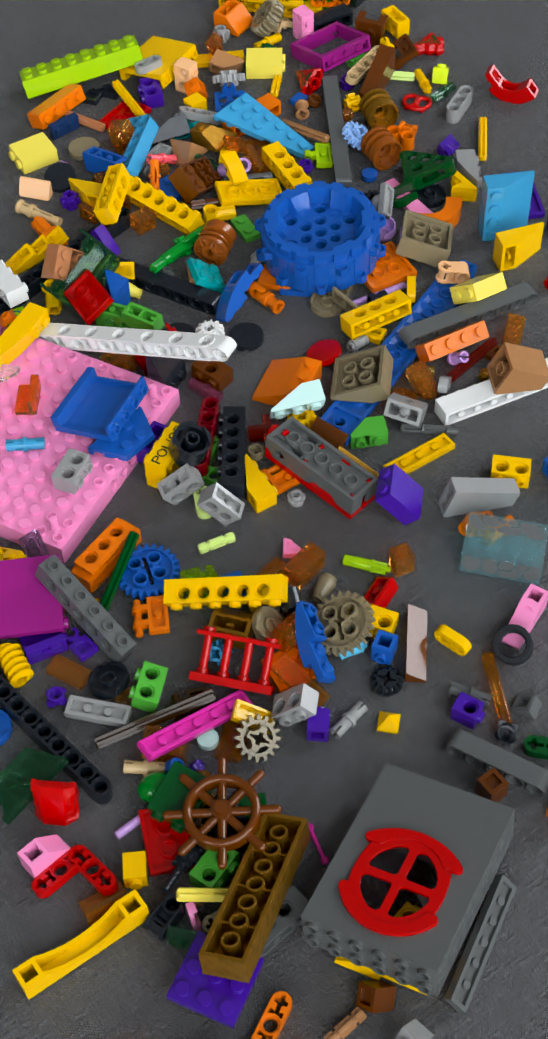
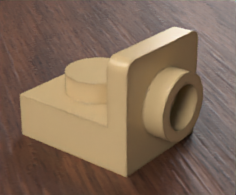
[274,17,293,34]

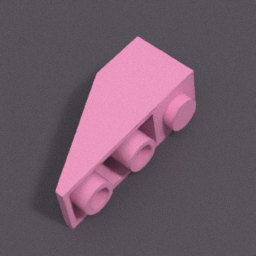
[501,583,548,650]

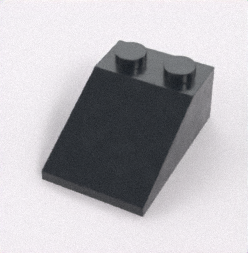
[145,356,187,389]

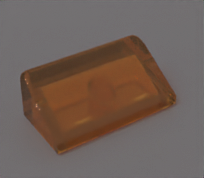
[214,720,251,763]

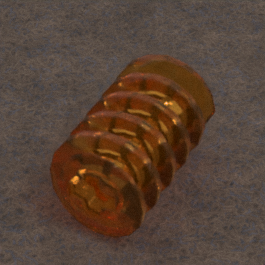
[405,361,438,400]
[271,611,297,652]

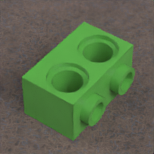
[129,661,169,713]
[189,850,240,888]

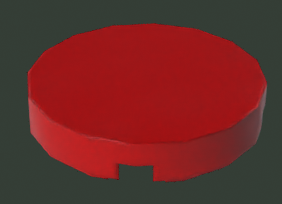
[306,339,342,367]

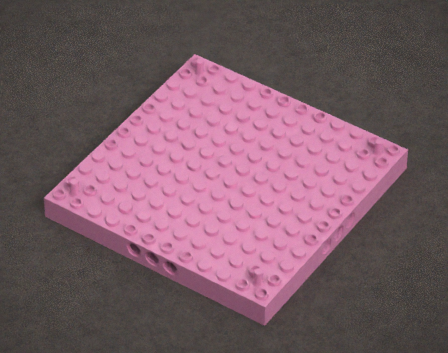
[0,324,180,563]

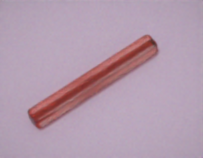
[446,337,498,382]

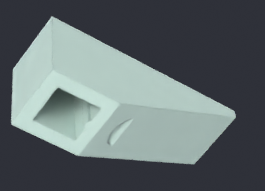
[270,379,326,419]

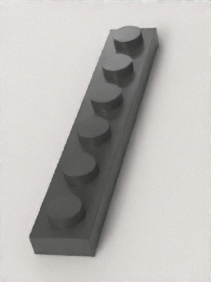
[444,874,517,1013]

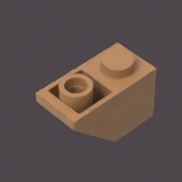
[209,49,244,75]

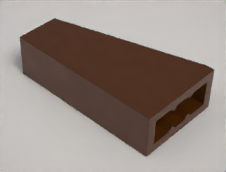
[359,44,395,98]

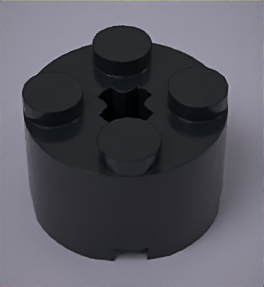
[168,421,212,467]

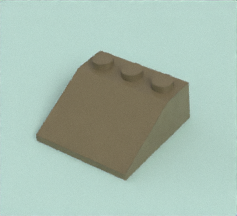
[395,209,453,267]
[330,345,394,403]

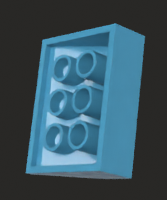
[478,170,535,241]

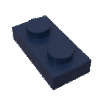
[48,112,80,140]

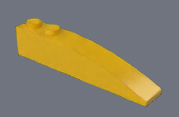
[0,302,50,370]

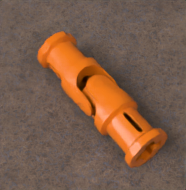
[247,281,285,314]

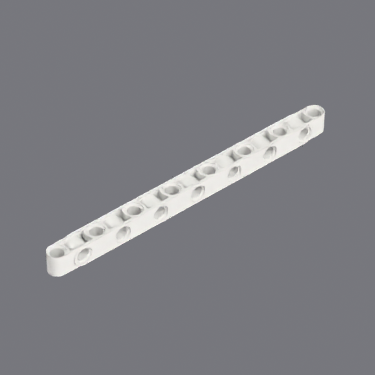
[38,323,237,362]

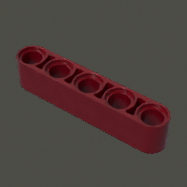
[193,396,219,477]

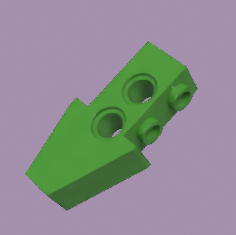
[95,302,164,330]

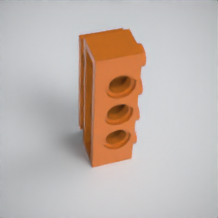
[71,517,142,594]

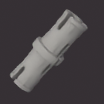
[329,701,368,739]

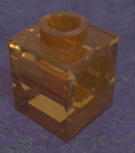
[129,206,157,236]

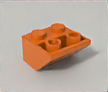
[213,0,253,37]

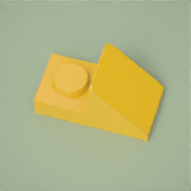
[451,171,477,202]

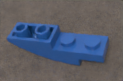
[215,263,264,322]
[295,601,336,684]

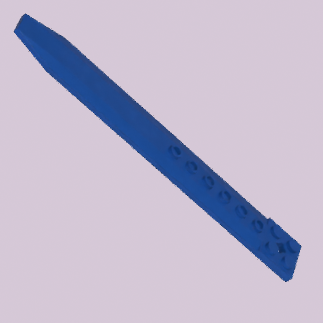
[321,259,478,446]

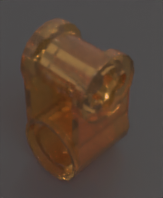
[100,353,136,372]

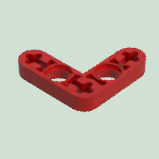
[32,845,118,899]

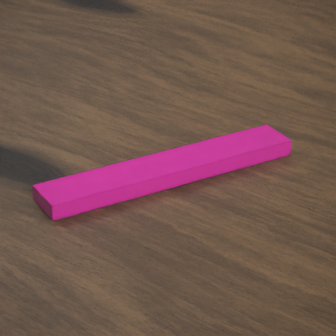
[137,690,254,762]

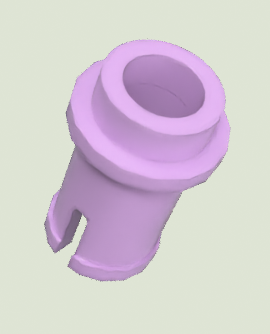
[447,351,469,366]

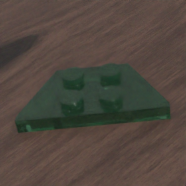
[0,747,69,825]

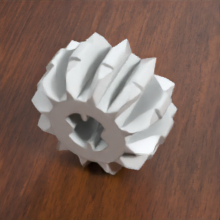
[195,319,225,336]

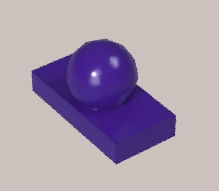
[437,134,460,156]

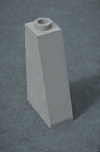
[438,477,520,517]

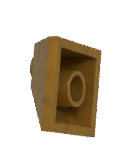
[190,122,237,152]

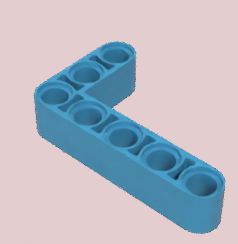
[115,114,159,177]

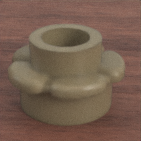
[247,443,265,461]

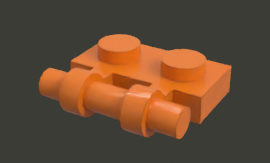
[131,595,170,638]

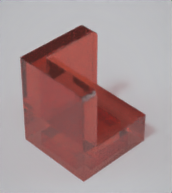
[248,414,271,442]

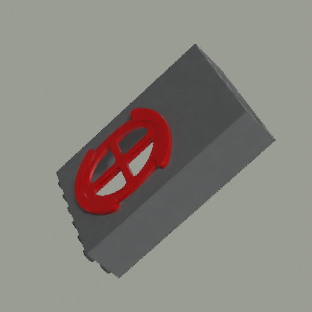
[301,763,515,997]

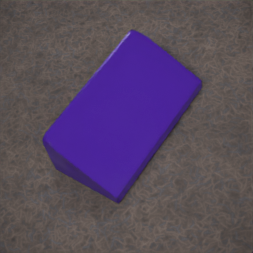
[90,224,122,256]

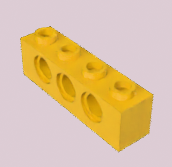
[261,141,312,190]
[93,163,132,225]
[340,289,412,339]

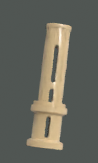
[15,199,63,227]

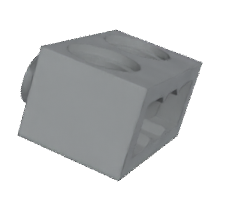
[51,448,93,495]
[157,463,205,505]
[197,482,245,526]
[271,683,319,727]

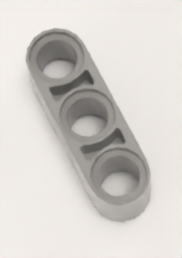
[446,85,473,124]

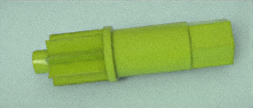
[343,554,391,575]

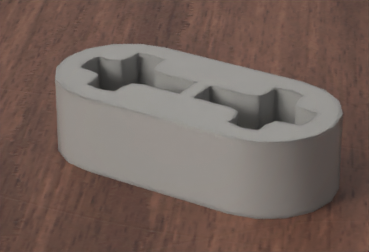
[134,55,162,75]
[437,375,452,394]

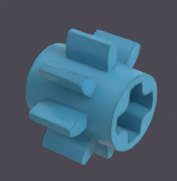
[209,638,234,666]

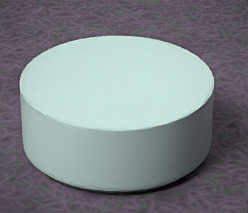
[197,729,219,751]

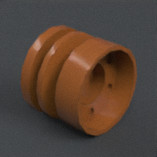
[361,126,403,170]
[194,219,236,265]

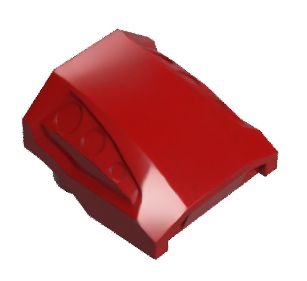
[30,778,80,826]

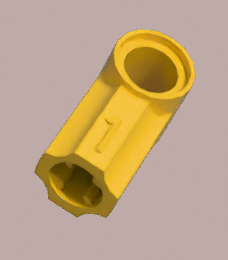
[203,204,236,224]
[41,279,64,315]

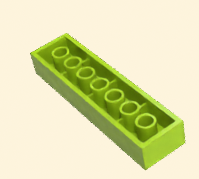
[19,35,143,99]

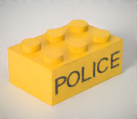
[143,421,181,489]

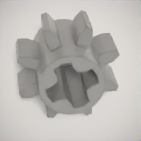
[212,25,230,44]

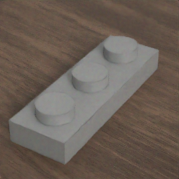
[64,695,132,727]

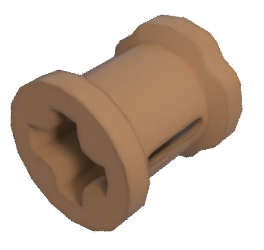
[295,99,309,120]

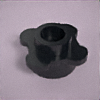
[495,719,519,744]

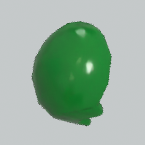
[137,772,166,802]

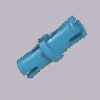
[5,437,46,452]

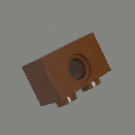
[191,360,234,393]

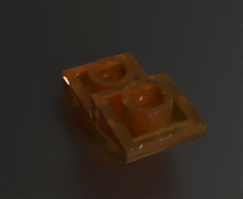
[502,313,526,345]

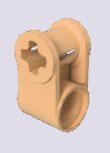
[435,261,470,284]

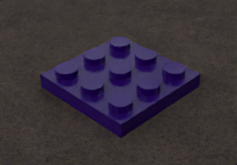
[166,931,264,1029]

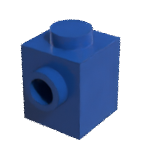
[371,629,398,666]

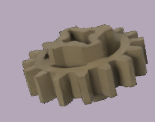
[233,714,281,762]

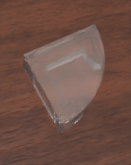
[0,364,20,382]

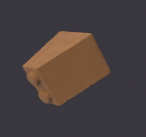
[487,342,548,395]

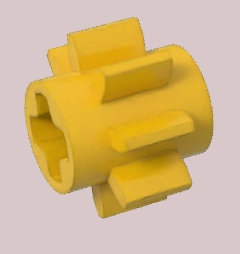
[343,92,361,113]

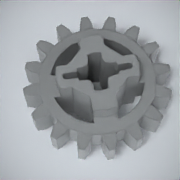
[212,70,245,87]

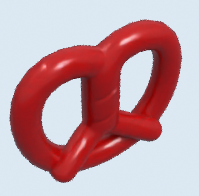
[402,94,432,113]

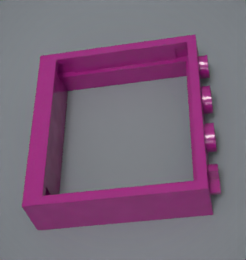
[290,21,371,72]

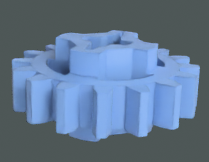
[341,121,368,151]

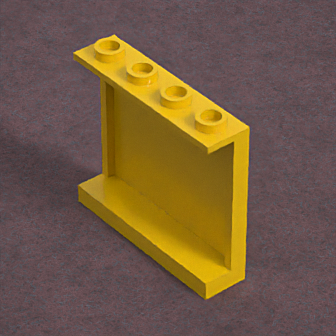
[119,36,198,89]

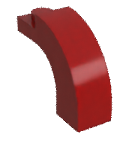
[484,64,539,104]

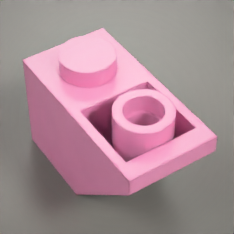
[17,834,70,879]

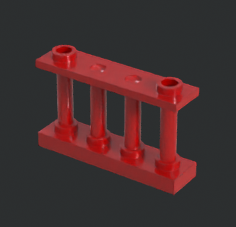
[188,625,283,695]

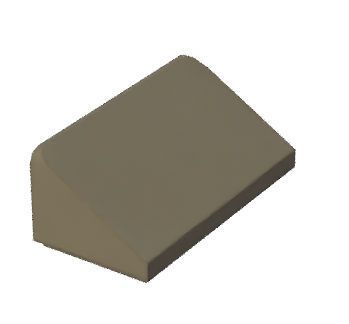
[332,286,359,312]

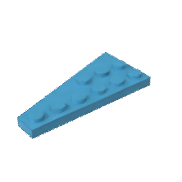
[213,93,314,159]

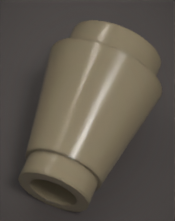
[312,572,337,604]

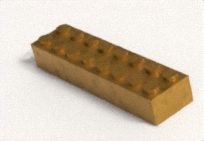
[198,814,310,983]

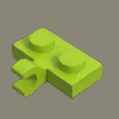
[304,143,333,169]

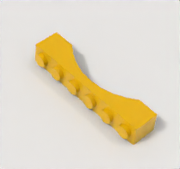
[12,889,150,1000]

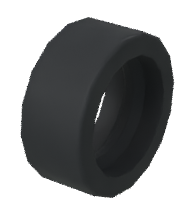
[492,624,534,666]

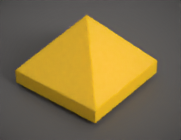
[376,711,401,734]

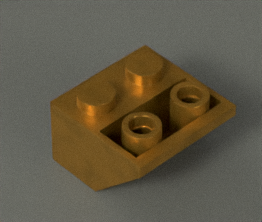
[208,607,254,650]

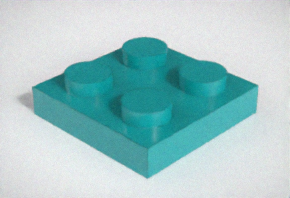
[186,257,225,293]

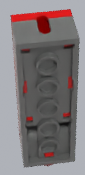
[265,416,378,520]

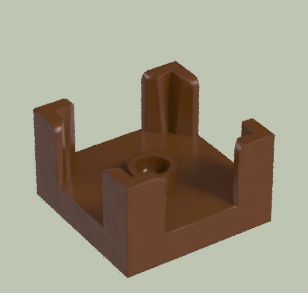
[355,10,389,49]

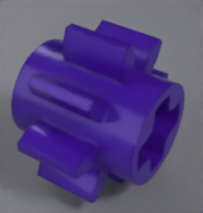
[60,190,81,211]

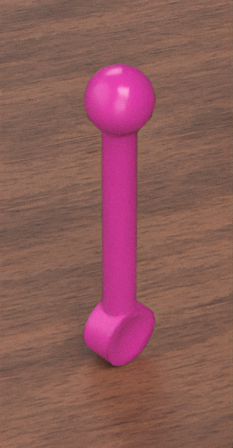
[308,823,329,865]

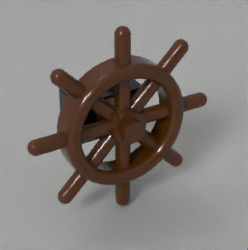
[162,757,282,870]

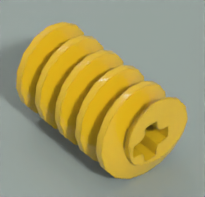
[0,643,34,688]

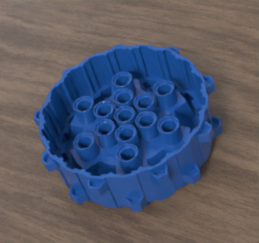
[255,181,386,295]

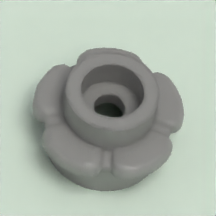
[287,489,306,507]

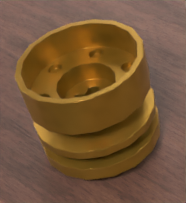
[359,88,399,129]

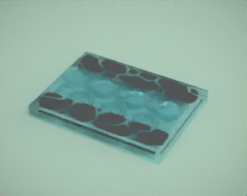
[459,511,548,585]

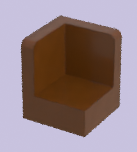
[475,768,509,802]
[356,980,397,1013]

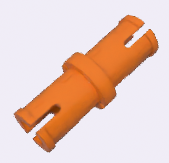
[148,159,161,190]

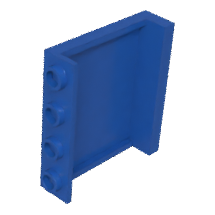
[50,367,149,442]

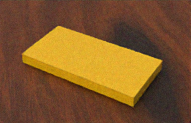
[214,178,282,206]

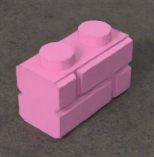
[292,5,314,39]

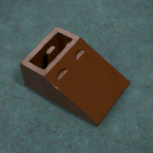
[168,156,223,204]

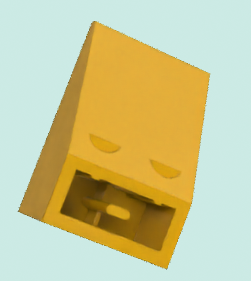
[492,222,544,272]

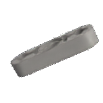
[178,106,222,125]

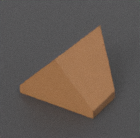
[170,139,208,166]

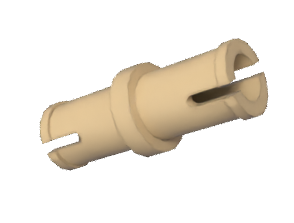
[123,759,167,776]

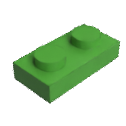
[230,214,260,244]

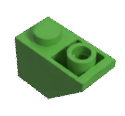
[350,415,388,449]

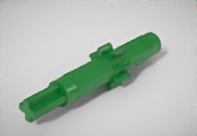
[149,226,203,274]

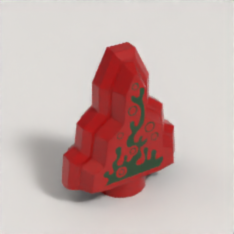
[414,32,444,56]
[296,67,324,95]

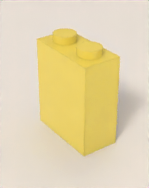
[246,48,285,79]
[8,132,59,174]
[449,272,507,305]

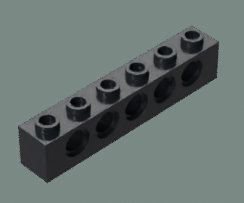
[217,406,246,498]

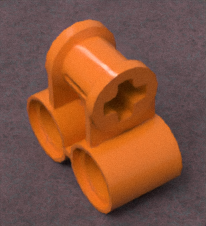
[387,121,418,151]

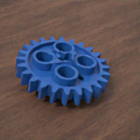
[119,543,181,601]

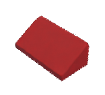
[364,576,399,609]

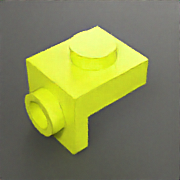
[432,63,449,84]

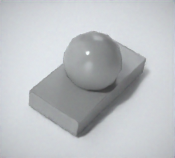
[371,182,395,219]

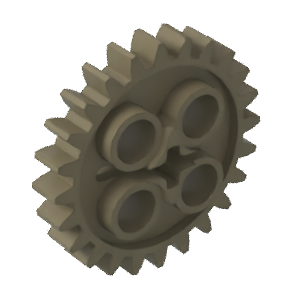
[317,590,376,657]

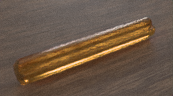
[482,652,513,724]

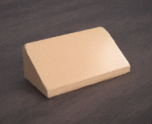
[19,176,53,201]

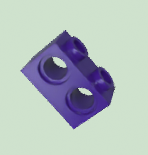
[137,77,164,109]

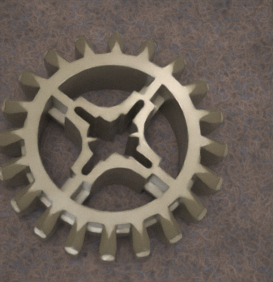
[250,0,284,38]

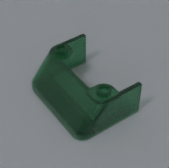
[39,228,120,314]

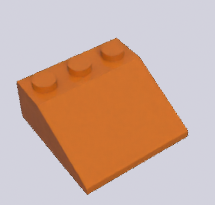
[252,357,322,406]

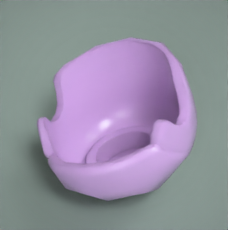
[380,217,396,242]

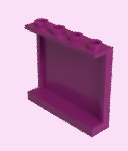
[0,554,69,644]

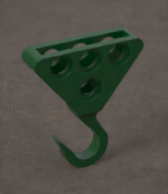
[393,150,456,208]

